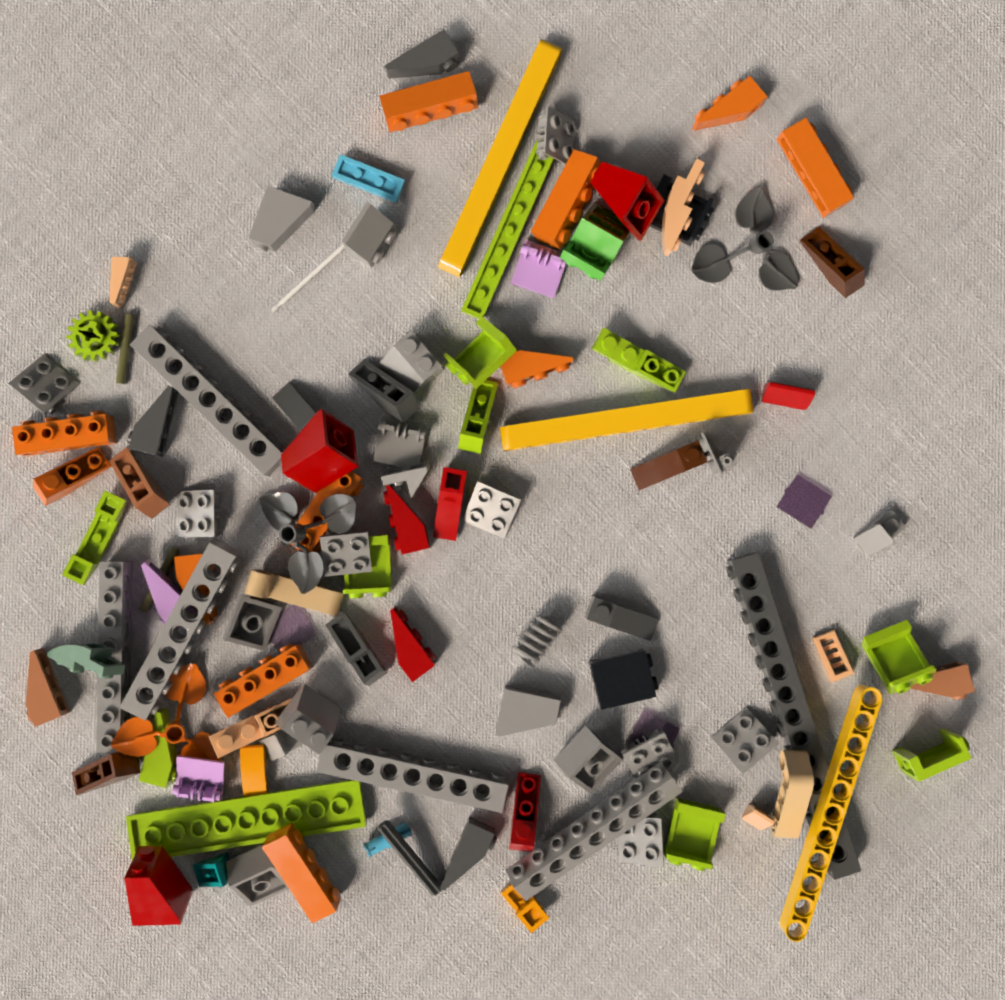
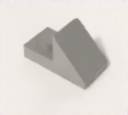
[381,460,431,497]
[853,509,907,556]
[259,729,303,762]

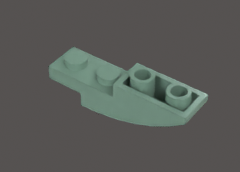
[47,643,125,679]

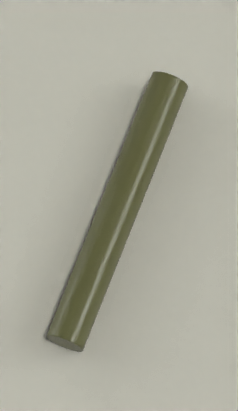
[116,314,135,385]
[139,546,180,613]

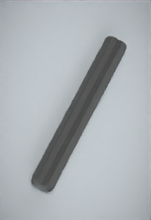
[378,820,441,896]

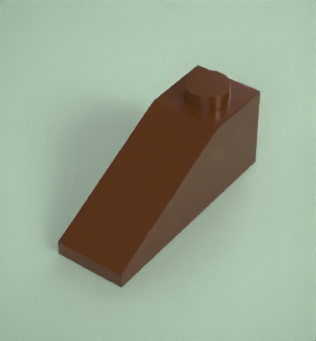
[800,227,865,298]
[630,441,707,490]
[72,752,141,795]

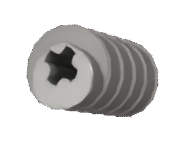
[512,616,563,668]

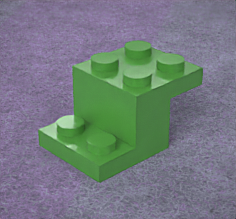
[560,202,630,281]

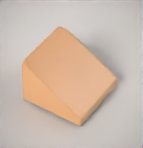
[742,803,775,830]

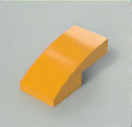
[240,744,269,797]
[501,883,549,933]

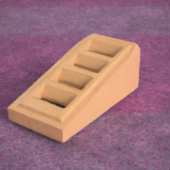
[110,257,137,308]
[812,629,855,683]

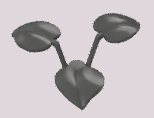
[691,187,798,291]
[259,492,357,594]

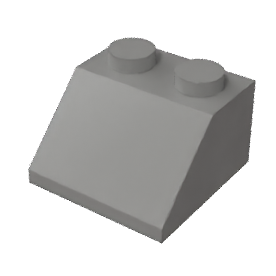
[342,202,396,268]
[378,330,443,395]
[275,683,341,755]
[553,726,623,794]
[226,844,289,907]

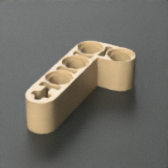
[245,569,344,616]
[771,750,814,839]

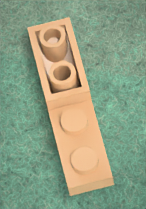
[662,158,705,256]
[208,697,293,758]

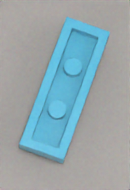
[332,154,406,204]

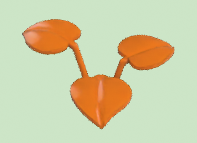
[111,663,222,761]

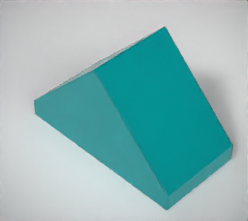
[192,852,230,887]

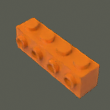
[379,71,478,133]
[776,118,854,218]
[531,149,601,250]
[12,411,117,456]
[291,471,364,553]
[214,643,313,718]
[262,823,341,923]

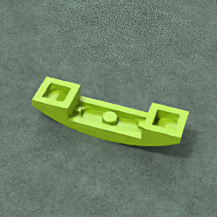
[62,490,127,585]

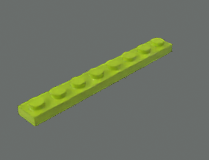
[461,141,554,320]

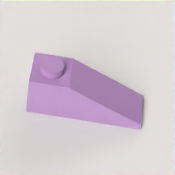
[141,558,197,630]

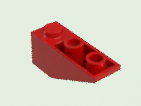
[433,467,468,541]
[383,485,431,555]
[390,607,437,682]
[509,772,541,852]

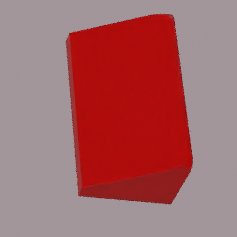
[761,382,816,410]

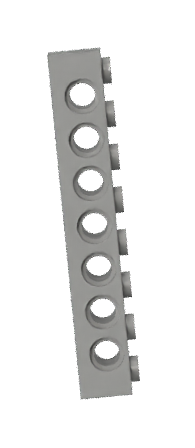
[130,324,286,476]
[119,538,240,721]
[96,561,133,753]
[317,738,508,813]
[505,762,682,901]

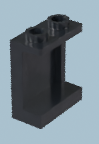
[650,174,714,246]
[589,648,659,710]

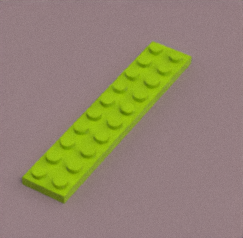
[126,779,367,860]

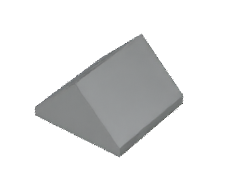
[222,594,282,651]

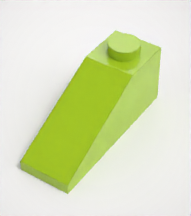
[458,380,498,454]
[138,708,178,788]

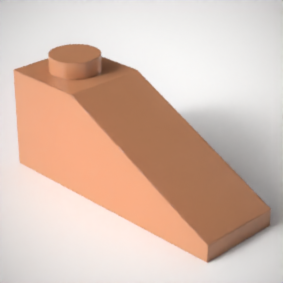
[109,447,170,519]
[26,648,70,727]
[910,661,975,700]

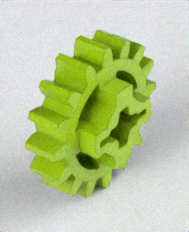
[66,310,121,362]

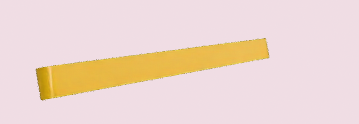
[438,39,563,277]
[499,389,754,451]
[779,684,882,942]

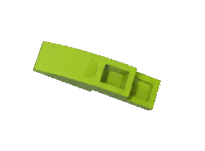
[591,328,686,393]

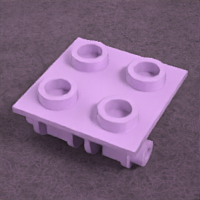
[510,240,566,299]
[172,755,224,803]

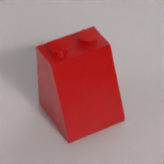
[590,162,665,241]
[281,409,359,493]
[124,845,193,926]

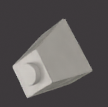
[249,186,315,252]
[495,686,564,737]

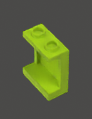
[442,316,517,389]
[343,535,392,598]
[861,620,937,695]
[892,728,972,782]
[664,797,726,871]

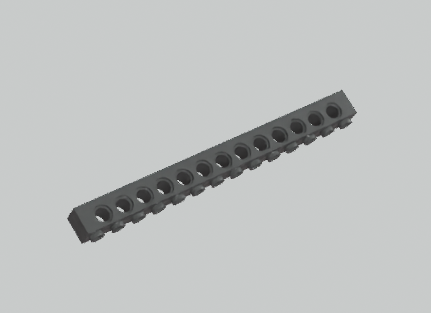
[726,552,861,880]

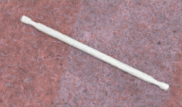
[271,244,345,312]

